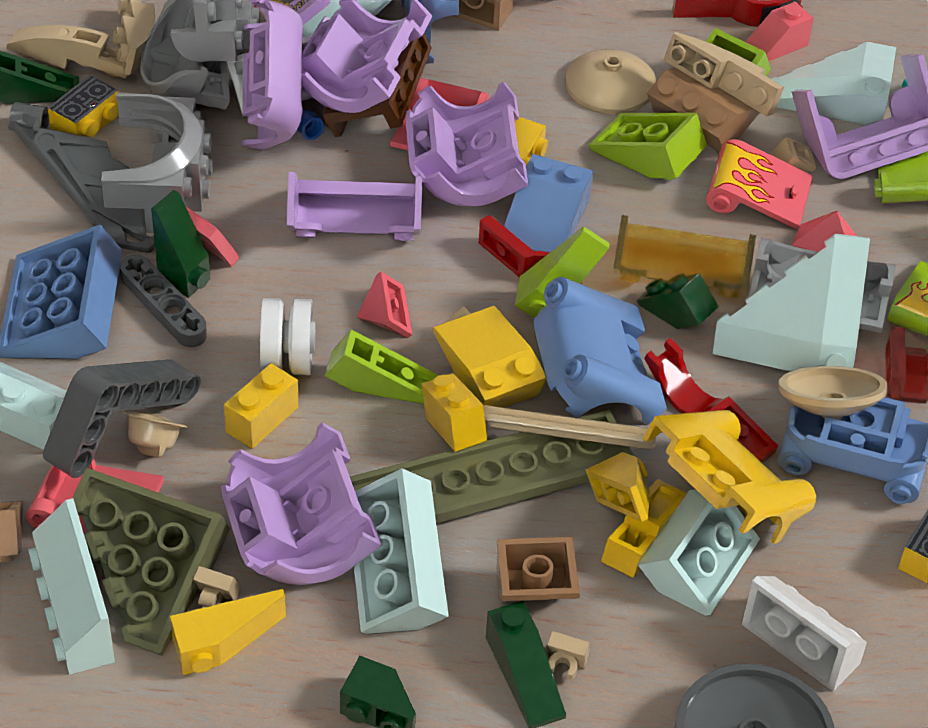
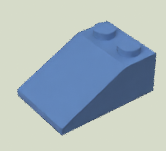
[504,154,593,252]

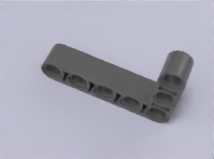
[43,359,201,478]

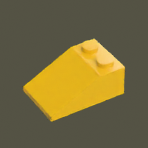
[433,306,546,408]

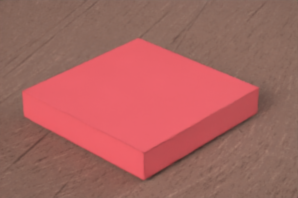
[186,207,239,266]

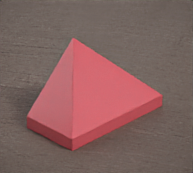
[791,211,857,252]
[357,272,413,338]

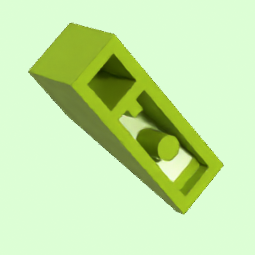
[515,226,610,318]
[325,329,439,404]

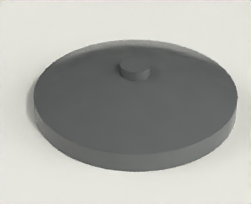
[674,664,835,728]

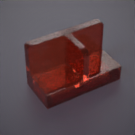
[885,326,928,404]

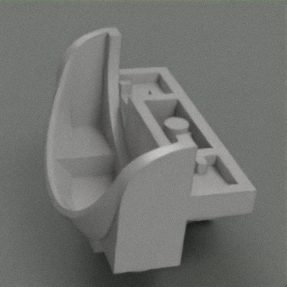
[140,0,230,110]
[171,0,260,62]
[748,237,896,333]

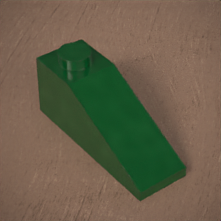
[0,51,79,104]
[151,190,210,298]
[485,601,566,728]

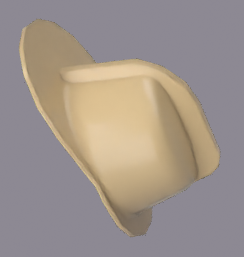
[121,409,187,457]

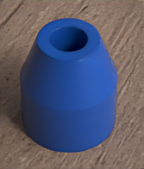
[297,109,324,140]

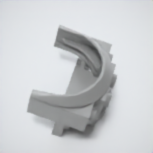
[101,92,213,233]

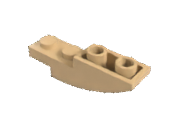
[113,0,155,75]
[6,25,127,79]
[663,32,784,116]

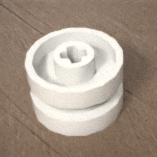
[260,298,316,376]

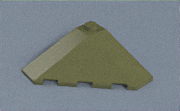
[72,468,230,656]

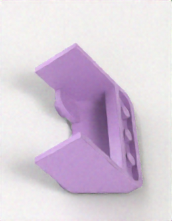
[791,54,928,179]
[287,172,422,241]

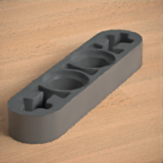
[120,254,207,347]

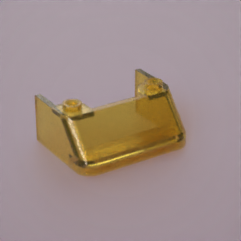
[613,215,756,298]

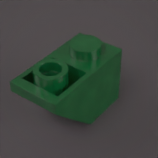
[636,273,719,329]
[340,655,416,728]

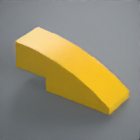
[601,479,687,578]

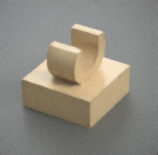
[193,566,241,608]
[547,631,589,681]

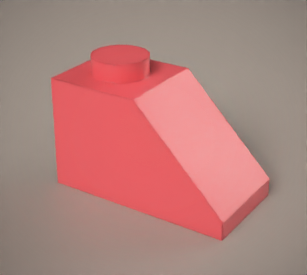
[746,2,814,61]

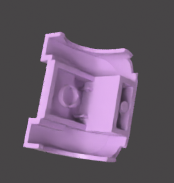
[242,0,303,150]
[301,0,432,113]
[406,82,528,206]
[221,422,382,585]

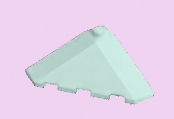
[771,42,896,125]
[712,234,870,371]

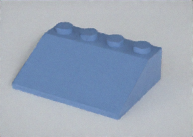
[0,225,122,359]

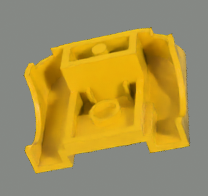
[643,410,816,544]

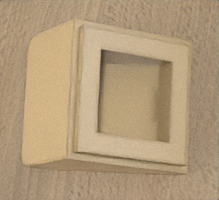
[772,137,816,172]

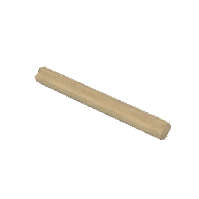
[483,405,656,450]

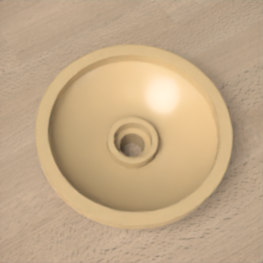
[565,49,656,114]
[779,366,887,420]

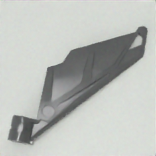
[8,102,154,253]

